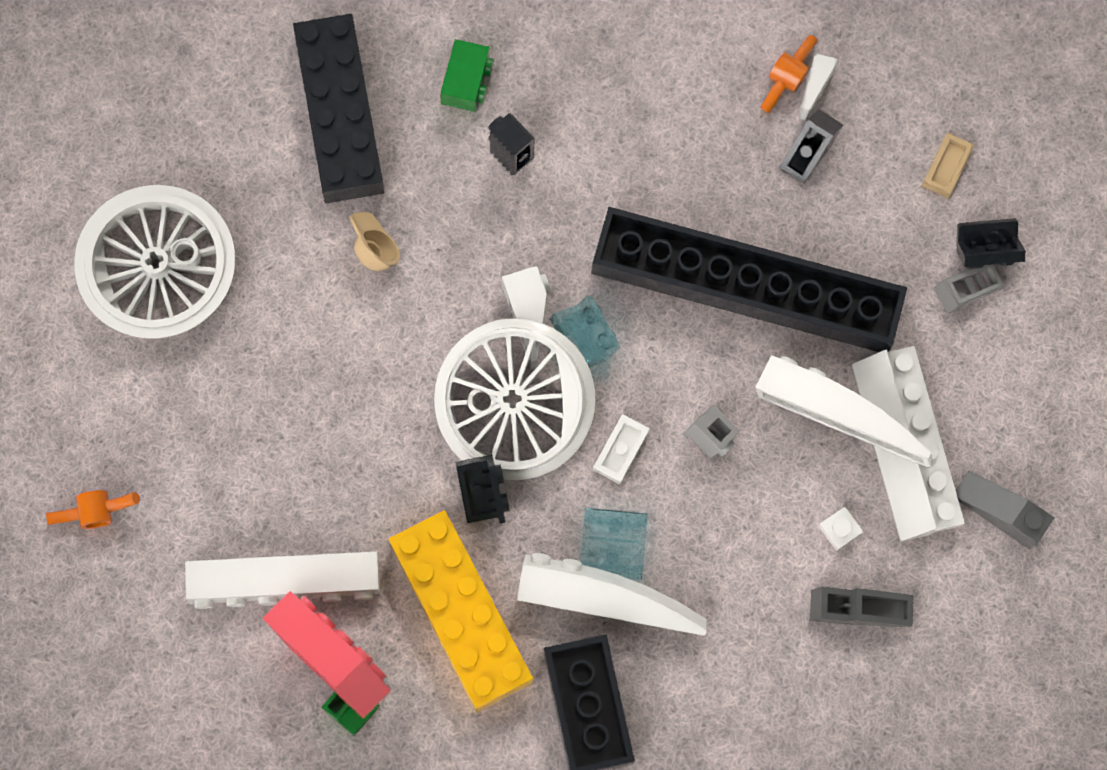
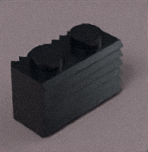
[488,113,535,175]

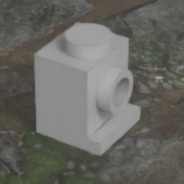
[683,405,739,458]

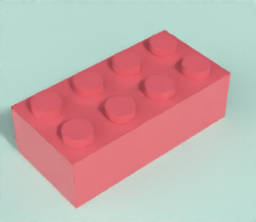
[262,591,391,718]

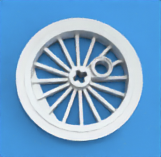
[74,185,235,339]
[434,318,595,480]

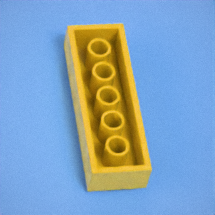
[388,510,533,713]

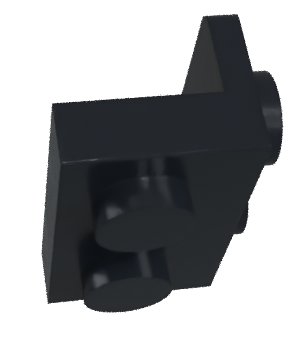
[956,218,1026,268]
[455,455,510,524]

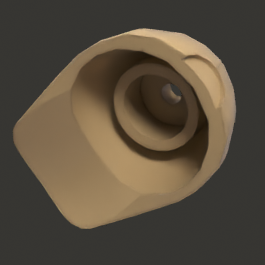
[349,212,400,271]

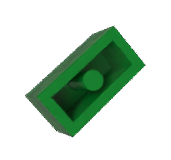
[440,39,494,112]

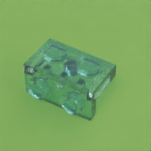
[550,295,620,367]

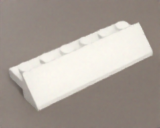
[851,346,965,542]

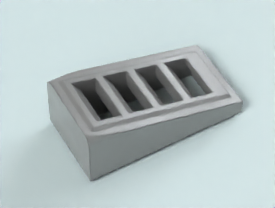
[934,265,1006,313]

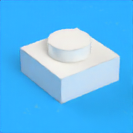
[818,507,863,551]

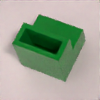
[321,692,380,737]

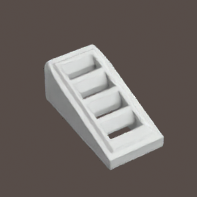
[799,54,838,120]

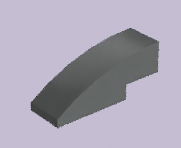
[810,586,913,627]

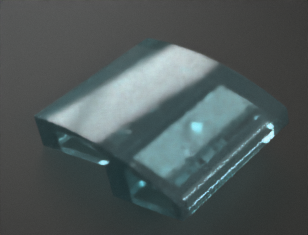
[580,508,648,581]

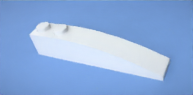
[755,355,932,468]
[517,553,707,636]

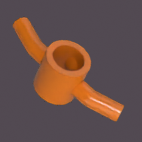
[760,35,818,114]
[46,490,140,529]

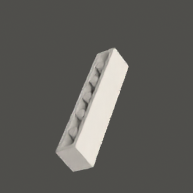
[185,551,380,609]

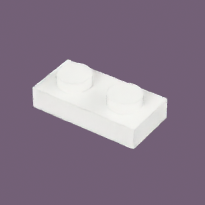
[593,414,650,485]

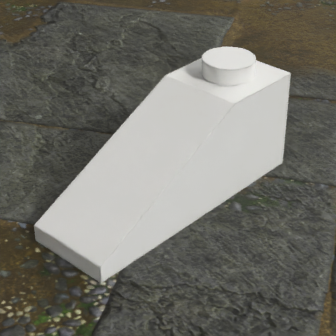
[501,266,550,370]

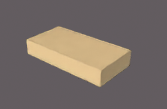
[921,132,974,199]

